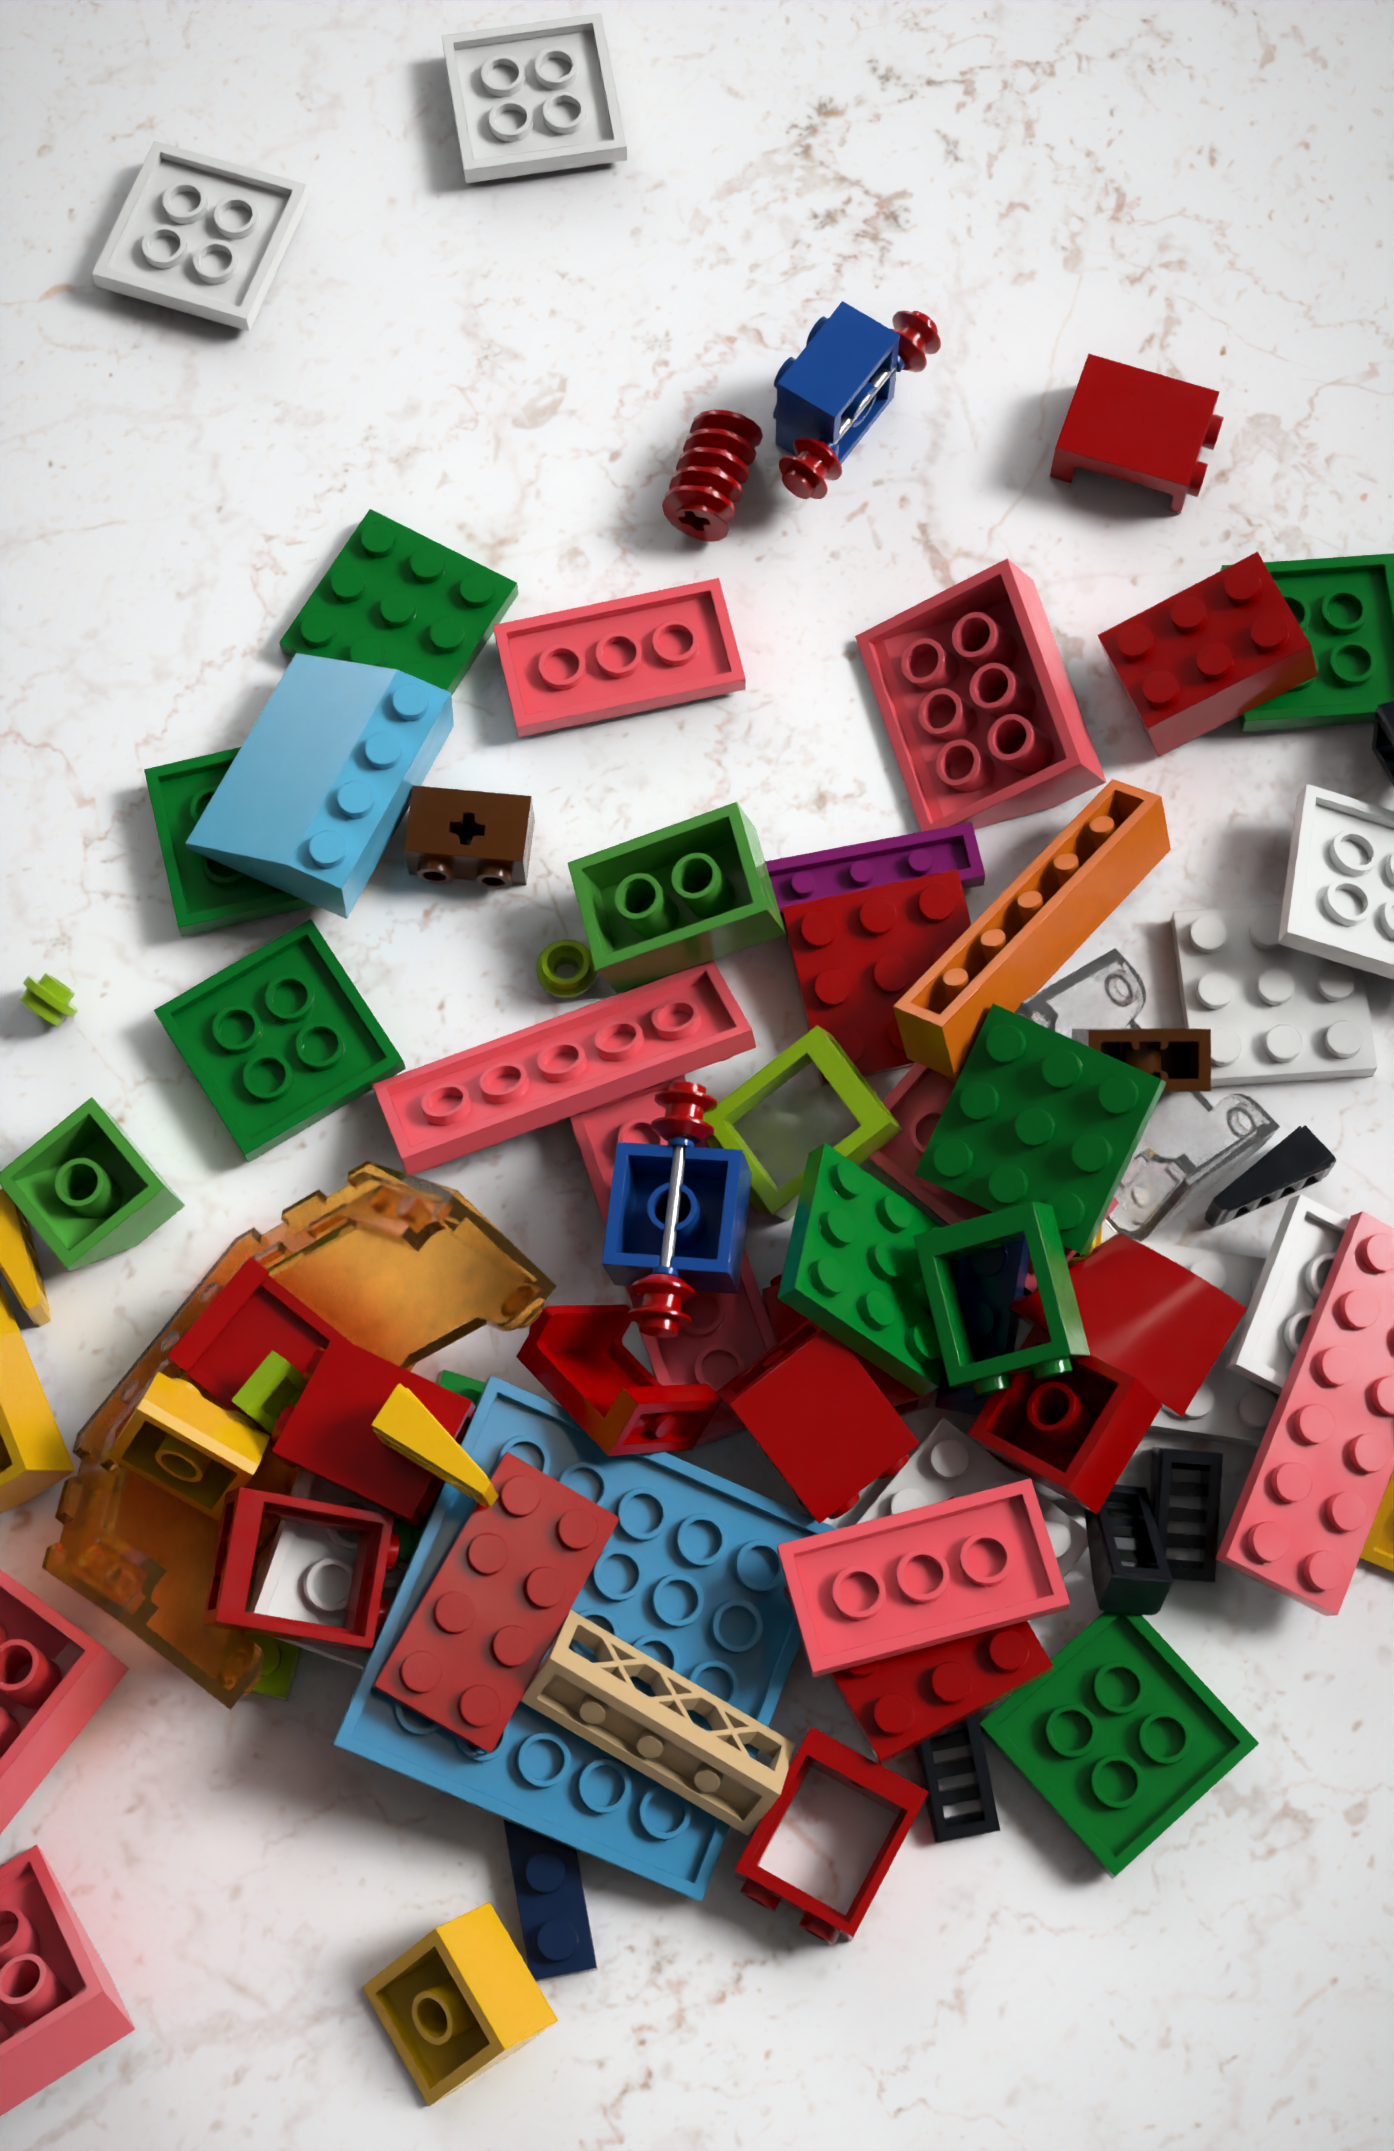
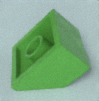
[0,1097,185,1271]

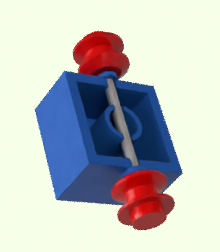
[773,301,941,499]
[602,1082,752,1338]

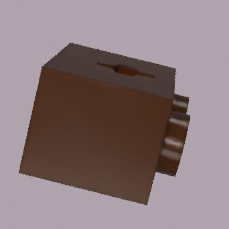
[404,785,535,889]
[1072,1028,1211,1092]

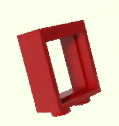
[202,1487,399,1652]
[734,1726,929,1945]

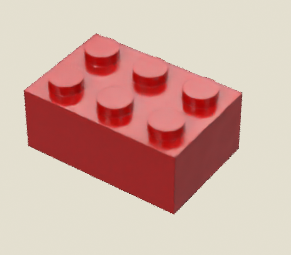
[1098,552,1318,757]

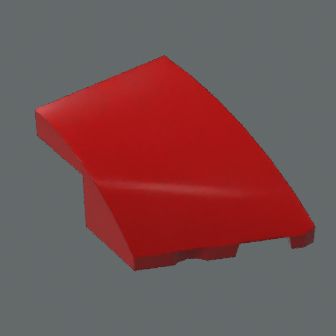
[1008,1233,1247,1417]

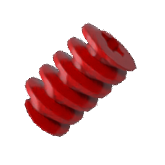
[662,409,763,542]

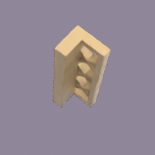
[520,1609,796,1836]

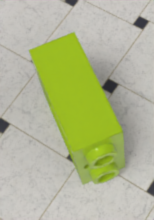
[703,1025,903,1221]

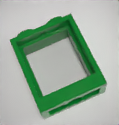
[913,1201,1090,1396]

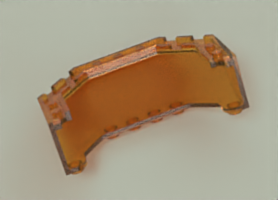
[42,1161,556,1710]

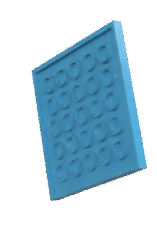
[331,1375,837,1901]

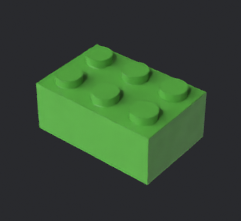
[568,802,786,993]

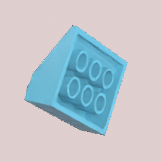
[185,653,454,919]

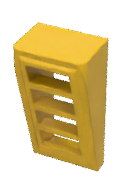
[0,1188,51,1327]
[371,1383,498,1507]

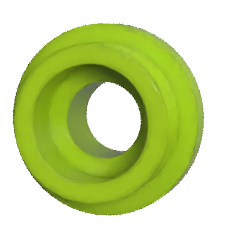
[536,939,596,999]
[19,973,78,1027]

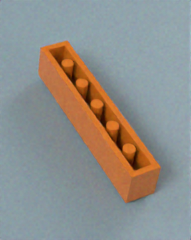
[893,779,1171,1079]

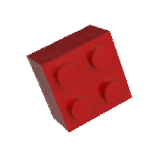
[968,1326,1163,1515]

